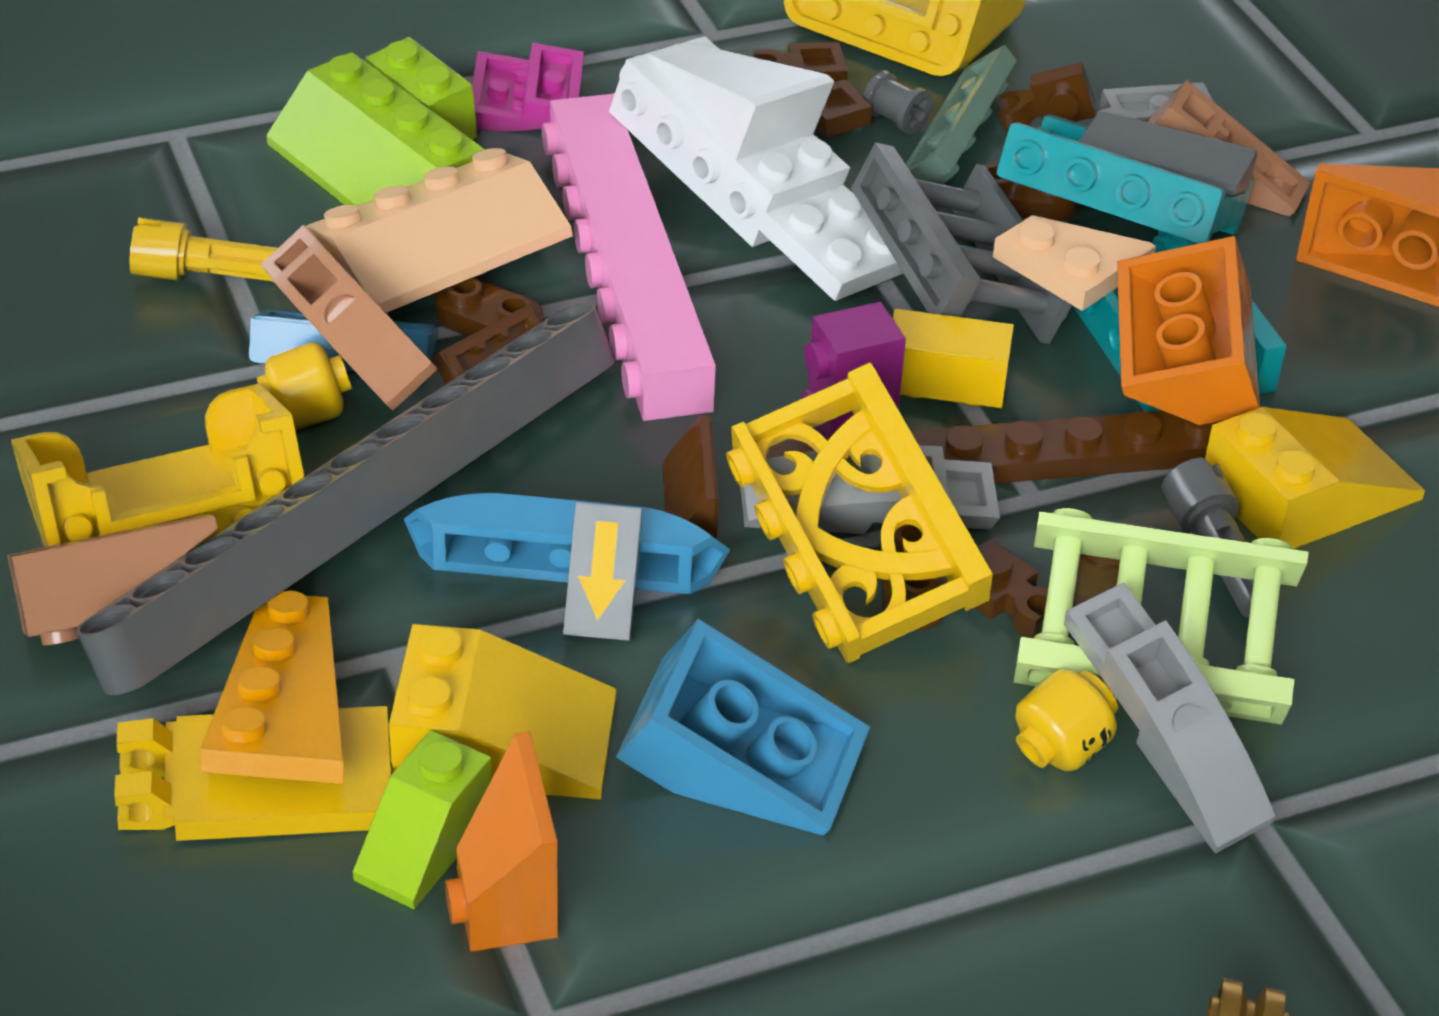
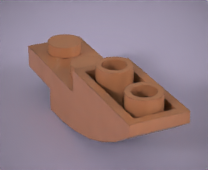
[260,225,438,411]

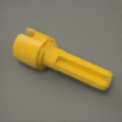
[130,217,278,281]

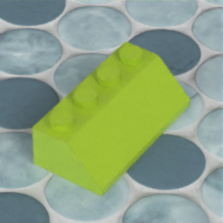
[267,52,485,206]

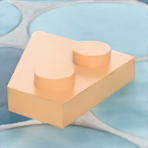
[992,215,1156,311]

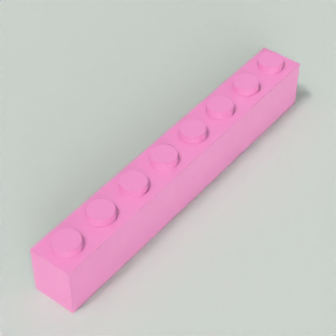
[542,94,716,421]

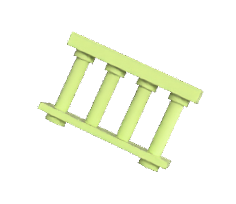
[1014,508,1308,725]

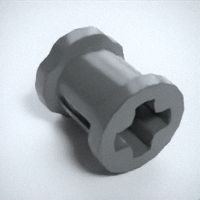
[863,70,933,135]

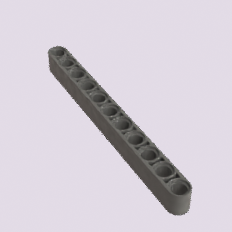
[76,303,615,695]

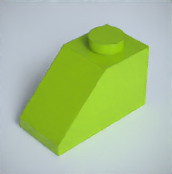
[353,730,492,910]

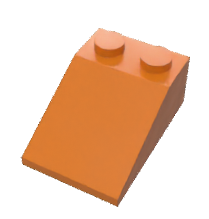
[1296,163,1439,307]

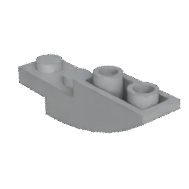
[740,445,1000,534]
[1064,582,1276,854]

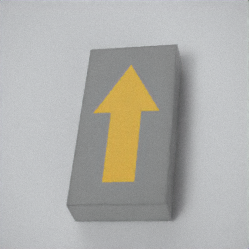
[563,502,643,641]

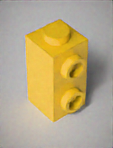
[893,309,1014,408]

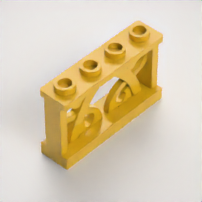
[726,362,993,664]

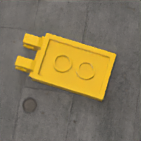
[114,706,391,841]

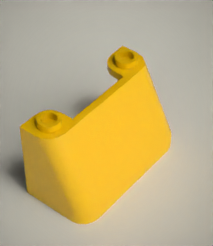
[784,0,1026,76]
[11,383,304,556]

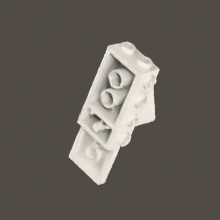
[609,36,904,301]

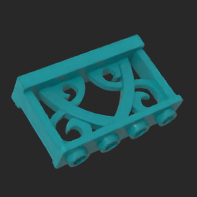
[997,114,1255,243]

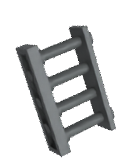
[851,143,1072,344]

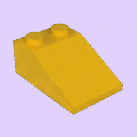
[1205,407,1425,549]
[389,624,617,800]

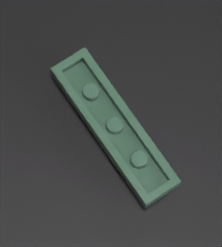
[906,45,1017,184]

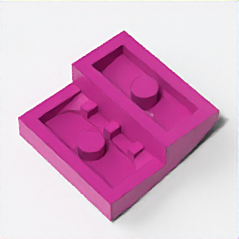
[472,43,584,131]

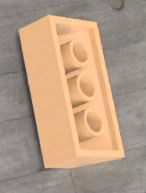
[305,148,573,313]

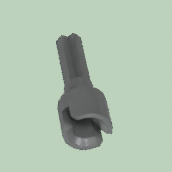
[1161,457,1253,619]

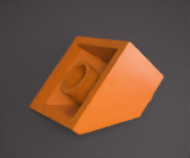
[445,731,558,952]

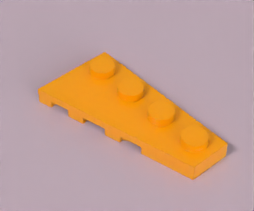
[200,591,344,784]

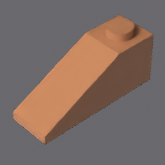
[1147,79,1311,217]
[7,514,217,645]

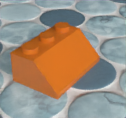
[1117,236,1260,425]

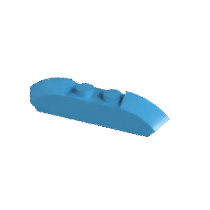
[404,493,731,594]

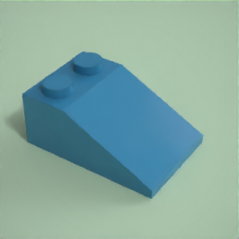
[616,619,870,836]

